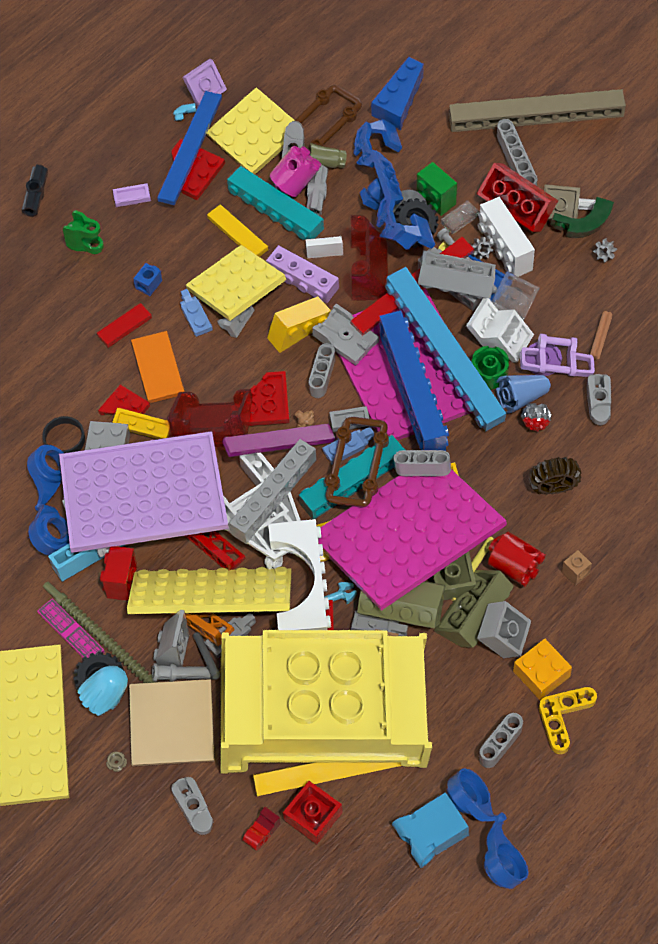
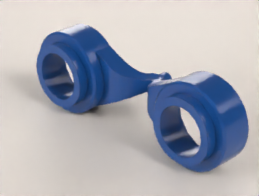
[27,445,70,555]
[447,768,528,889]

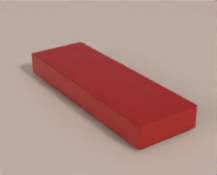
[97,303,152,348]

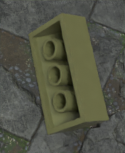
[432,551,476,601]
[434,570,514,648]
[357,581,446,628]

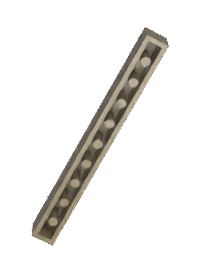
[449,89,626,132]

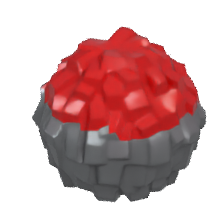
[521,403,551,432]

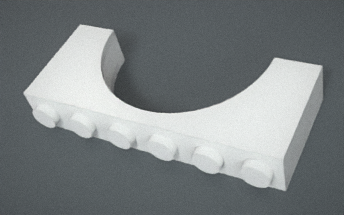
[268,519,331,630]

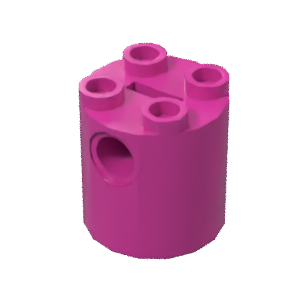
[270,146,322,197]

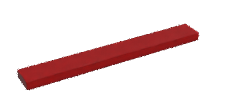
[351,237,474,336]

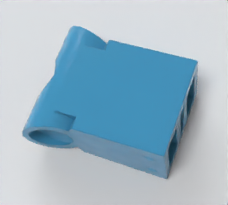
[392,792,469,868]

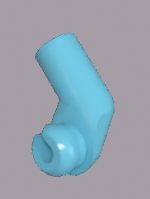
[173,103,196,121]

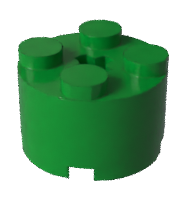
[472,346,509,390]

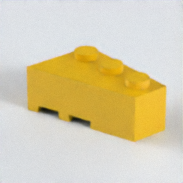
[267,297,331,353]

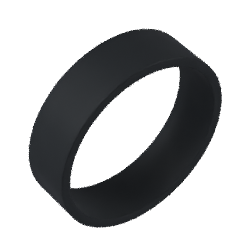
[42,416,85,453]

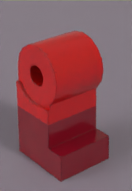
[243,807,281,851]

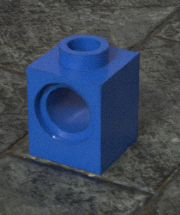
[133,263,162,296]

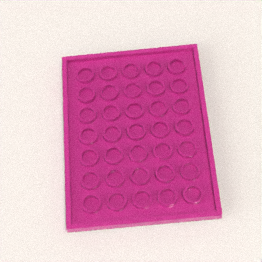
[337,289,472,441]
[318,469,507,611]

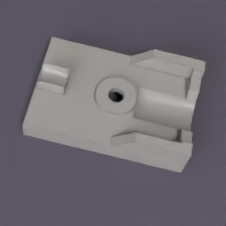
[313,304,379,365]

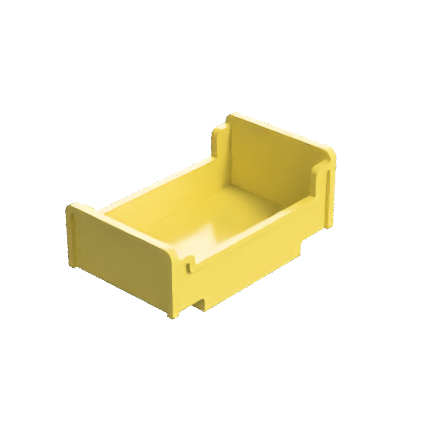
[221,630,432,774]

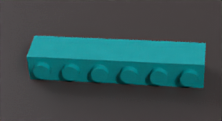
[227,166,324,240]
[299,435,405,520]

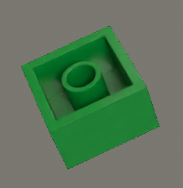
[417,162,457,216]

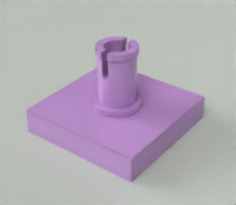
[183,59,227,107]

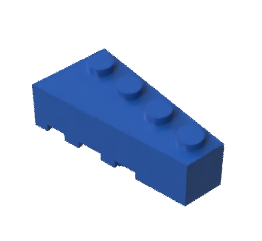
[371,57,423,130]

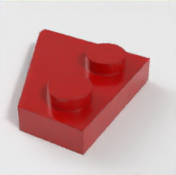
[98,385,150,416]

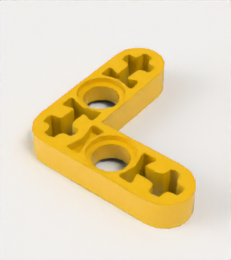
[539,687,597,754]

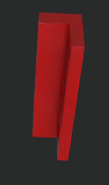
[184,531,246,571]

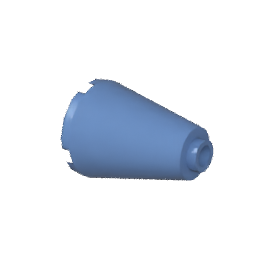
[496,375,551,413]

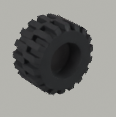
[394,198,439,248]
[74,652,126,695]

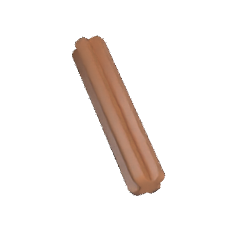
[590,311,612,360]

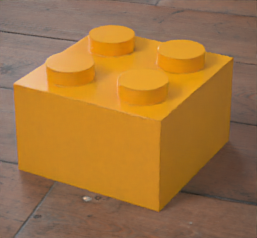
[513,639,572,700]

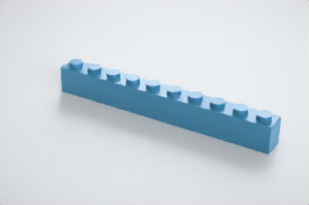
[385,267,506,432]

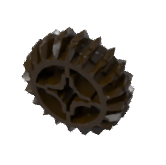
[529,457,582,495]

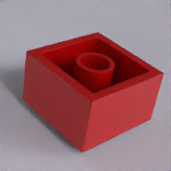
[100,546,138,601]
[283,781,343,845]

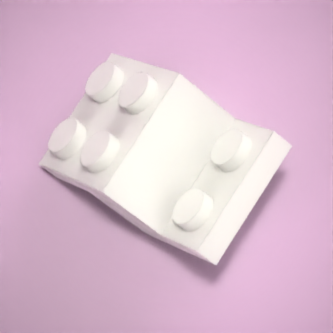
[466,298,534,362]

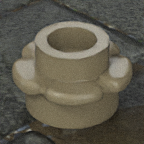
[107,752,127,772]

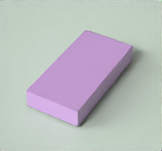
[113,183,151,207]

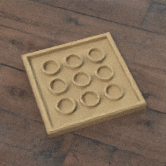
[130,679,214,766]

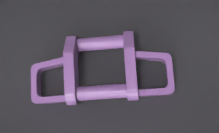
[520,334,595,377]

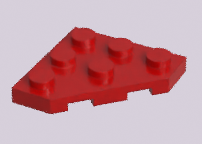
[171,139,225,200]
[232,371,290,427]

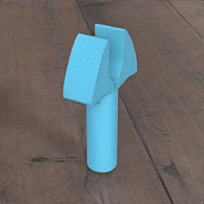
[324,582,357,604]

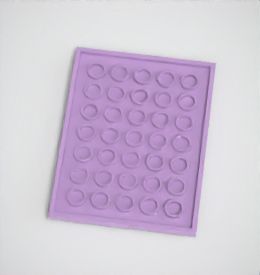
[59,432,229,553]

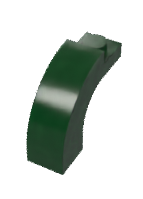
[550,197,614,238]

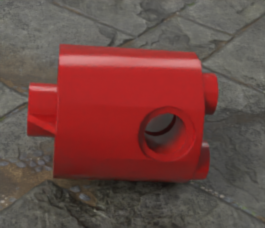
[488,531,546,587]

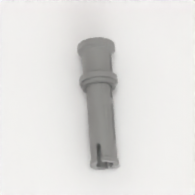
[152,663,213,682]

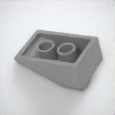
[154,610,190,667]

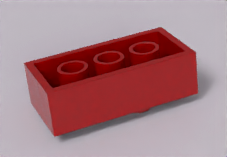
[477,163,559,232]

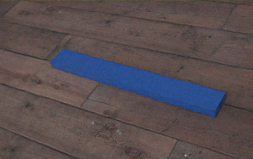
[157,91,222,205]

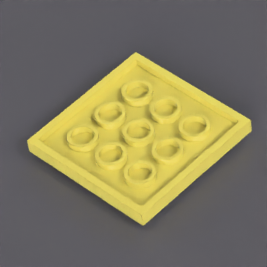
[206,88,295,174]
[186,245,286,321]

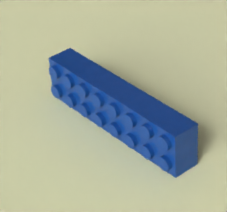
[380,310,449,451]

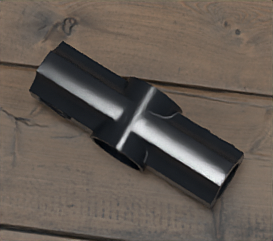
[22,164,48,217]

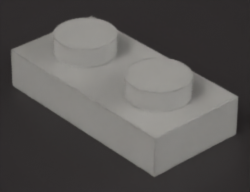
[329,406,369,432]

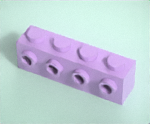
[266,245,339,303]

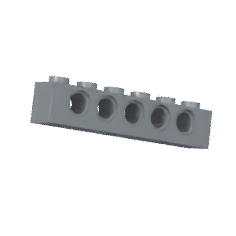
[229,439,316,544]

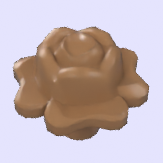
[295,410,314,428]

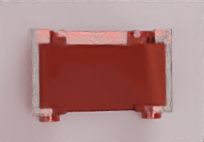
[351,215,388,301]
[167,389,252,447]

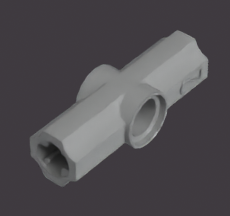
[306,165,328,215]

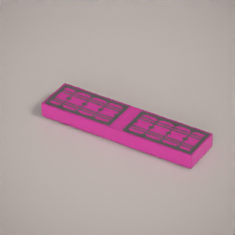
[37,598,105,658]

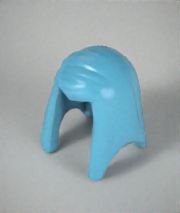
[78,666,128,716]

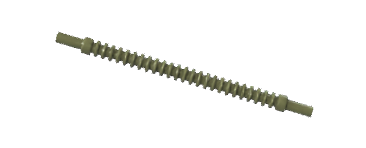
[43,582,159,683]

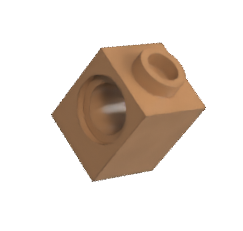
[562,551,592,586]

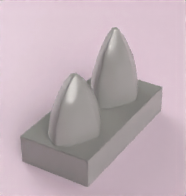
[217,305,254,338]

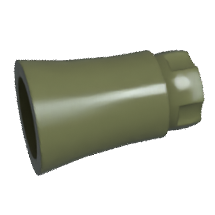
[308,143,347,168]

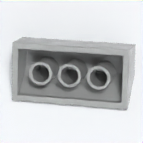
[418,251,496,299]

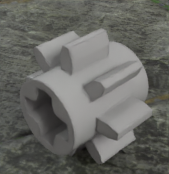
[471,237,493,260]
[593,238,617,262]

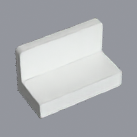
[306,236,343,258]

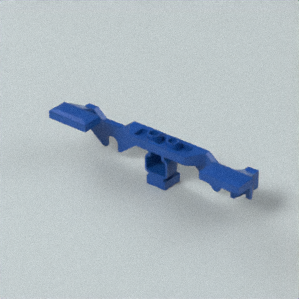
[354,119,435,249]

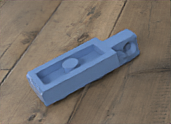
[180,289,213,337]
[322,427,374,465]

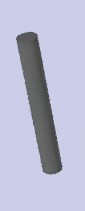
[193,632,220,679]

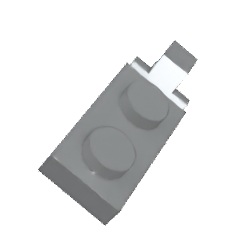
[351,611,408,636]
[204,612,256,658]

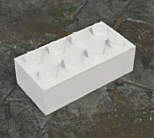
[478,197,535,279]

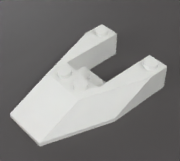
[223,453,301,561]

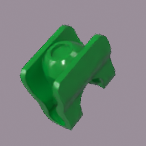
[63,210,104,254]

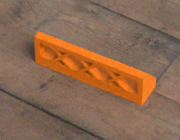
[170,612,234,647]

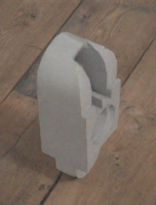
[282,121,305,158]
[586,374,611,425]
[172,777,214,835]

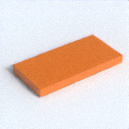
[131,331,185,403]

